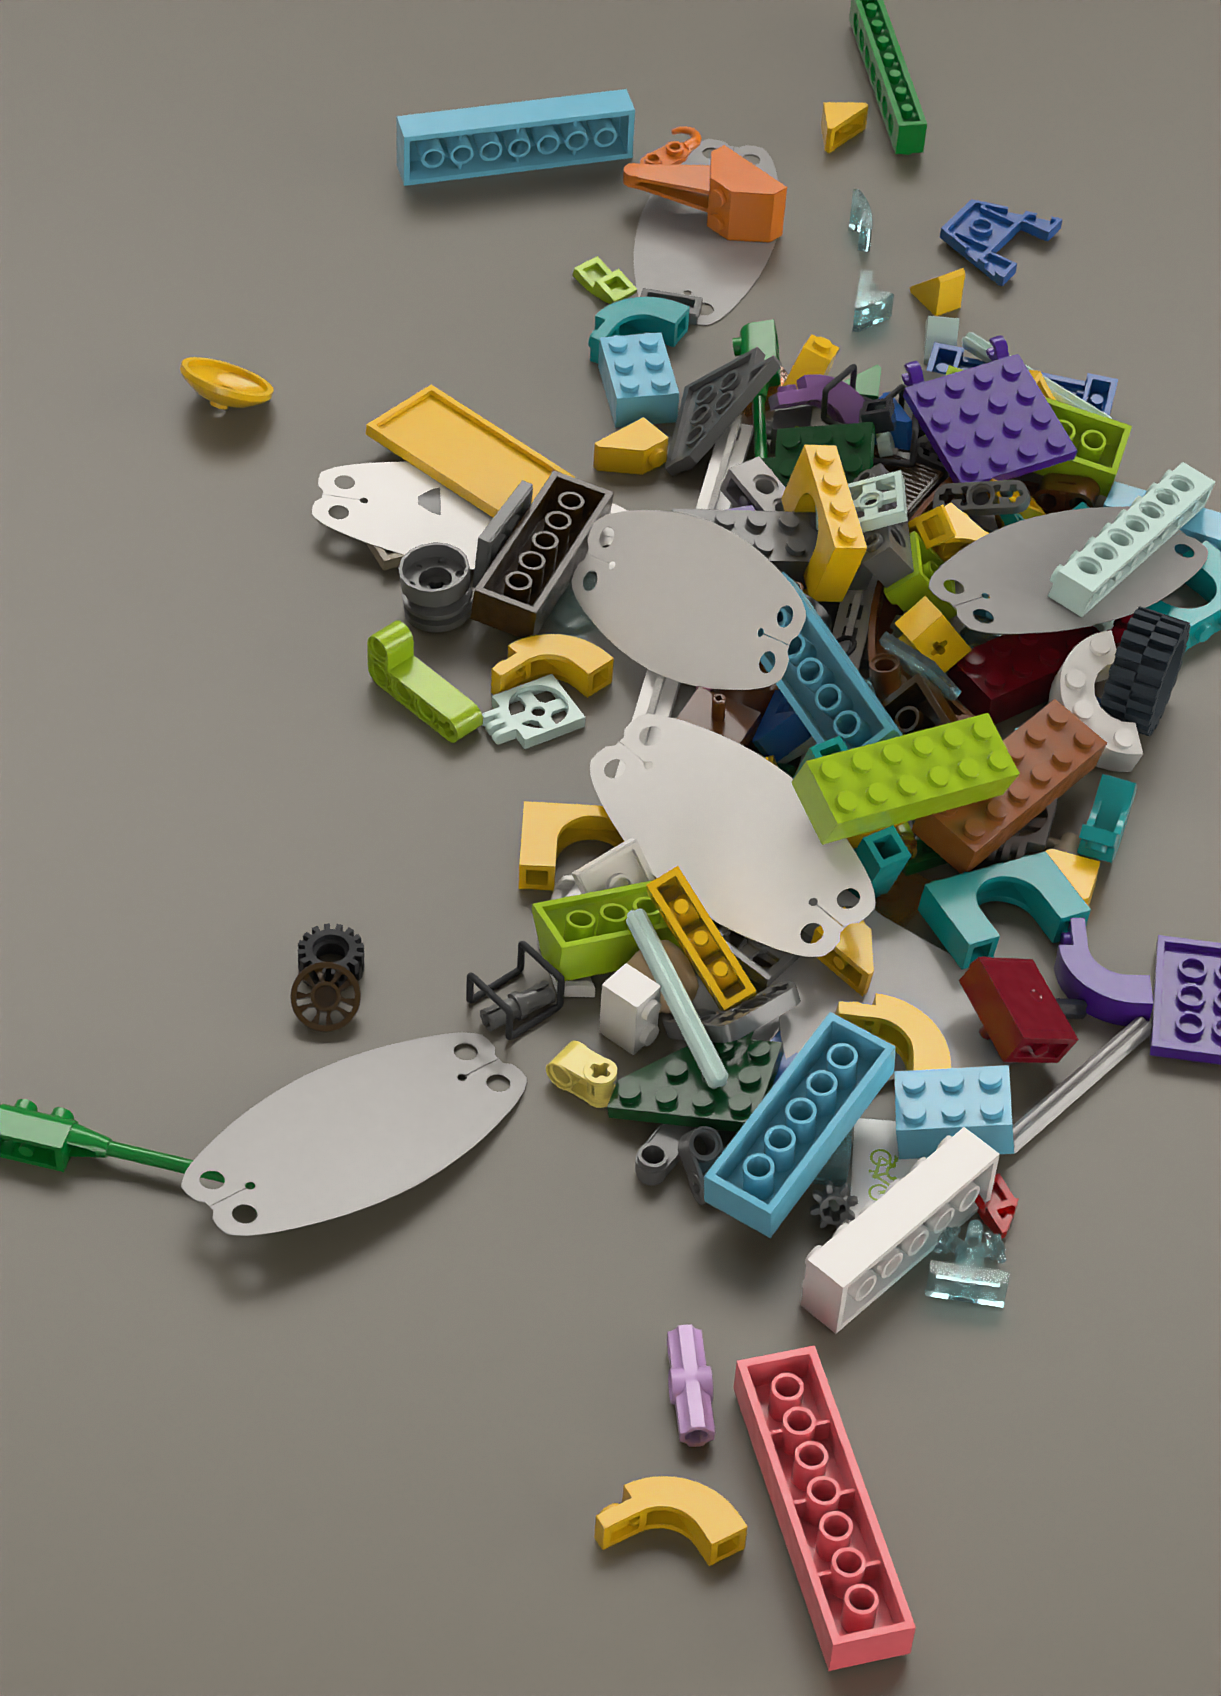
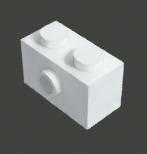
[599,963,661,1055]

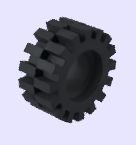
[297,923,364,991]

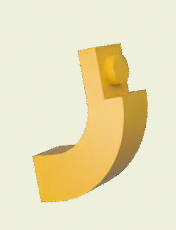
[491,634,614,698]
[835,993,951,1071]
[594,1476,748,1566]

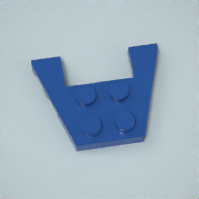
[940,199,1062,286]

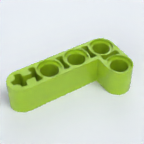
[367,620,483,743]

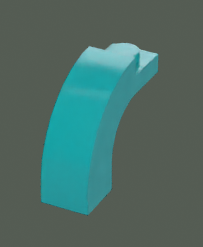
[588,297,690,364]
[1077,774,1138,863]

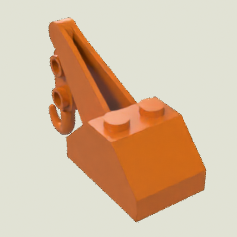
[623,126,787,243]

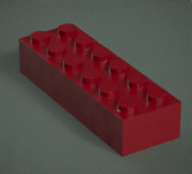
[946,613,1134,725]

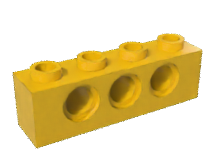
[646,866,756,1011]

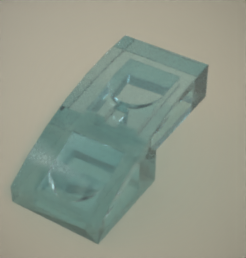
[848,189,873,252]

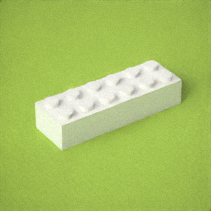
[801,1127,1000,1334]

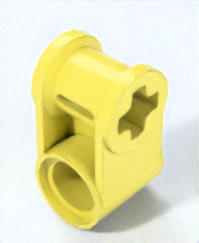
[546,1041,617,1108]

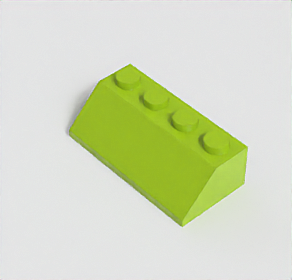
[532,880,686,982]

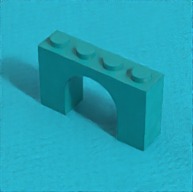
[1146,541,1221,651]
[793,735,911,899]
[918,851,1091,970]

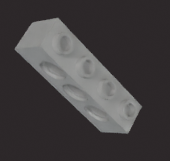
[720,456,786,511]

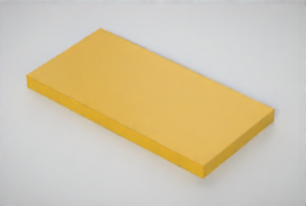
[366,384,575,518]

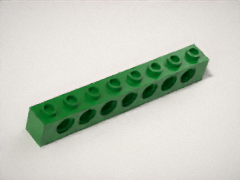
[849,0,927,155]

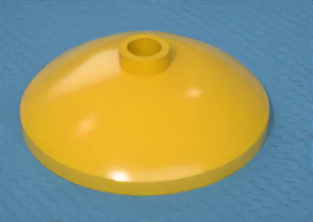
[180,357,274,410]

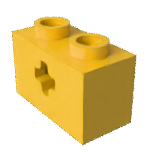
[894,596,972,677]

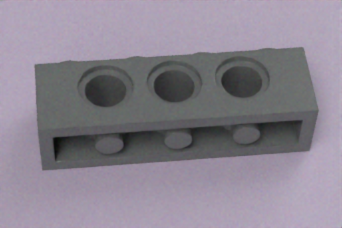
[854,463,914,588]

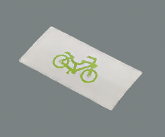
[849,1118,918,1224]

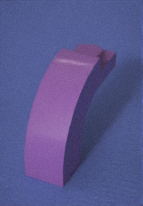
[768,374,865,424]

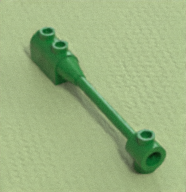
[732,319,781,458]
[0,1099,256,1211]

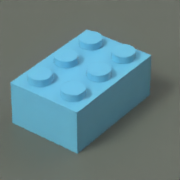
[598,332,679,428]
[894,1065,1014,1159]

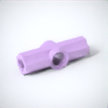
[667,1325,715,1447]

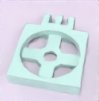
[815,470,908,532]
[482,674,585,749]

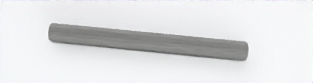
[1013,1016,1152,1154]

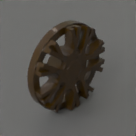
[290,962,361,1032]

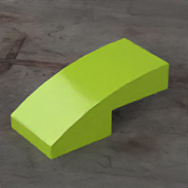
[572,256,637,304]

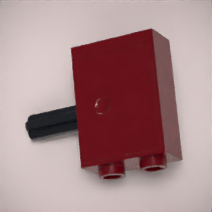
[959,956,1088,1063]

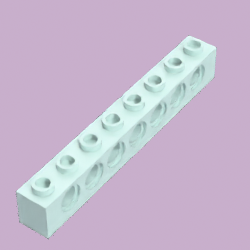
[1048,462,1216,617]

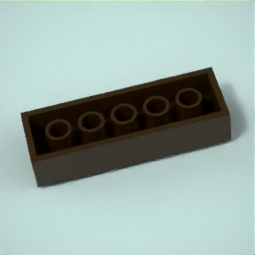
[471,470,614,639]

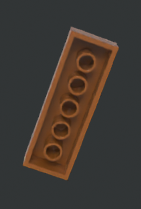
[911,699,1107,874]

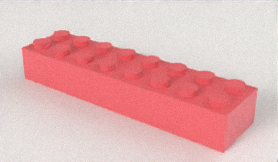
[733,1346,916,1671]

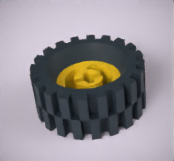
[1100,606,1190,737]

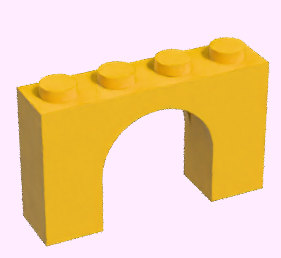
[781,445,867,602]
[518,801,656,891]

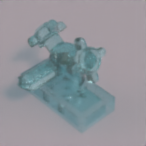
[925,1220,1010,1307]

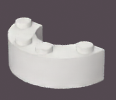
[1049,630,1143,772]

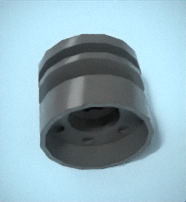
[398,542,473,633]

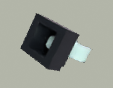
[860,397,897,457]

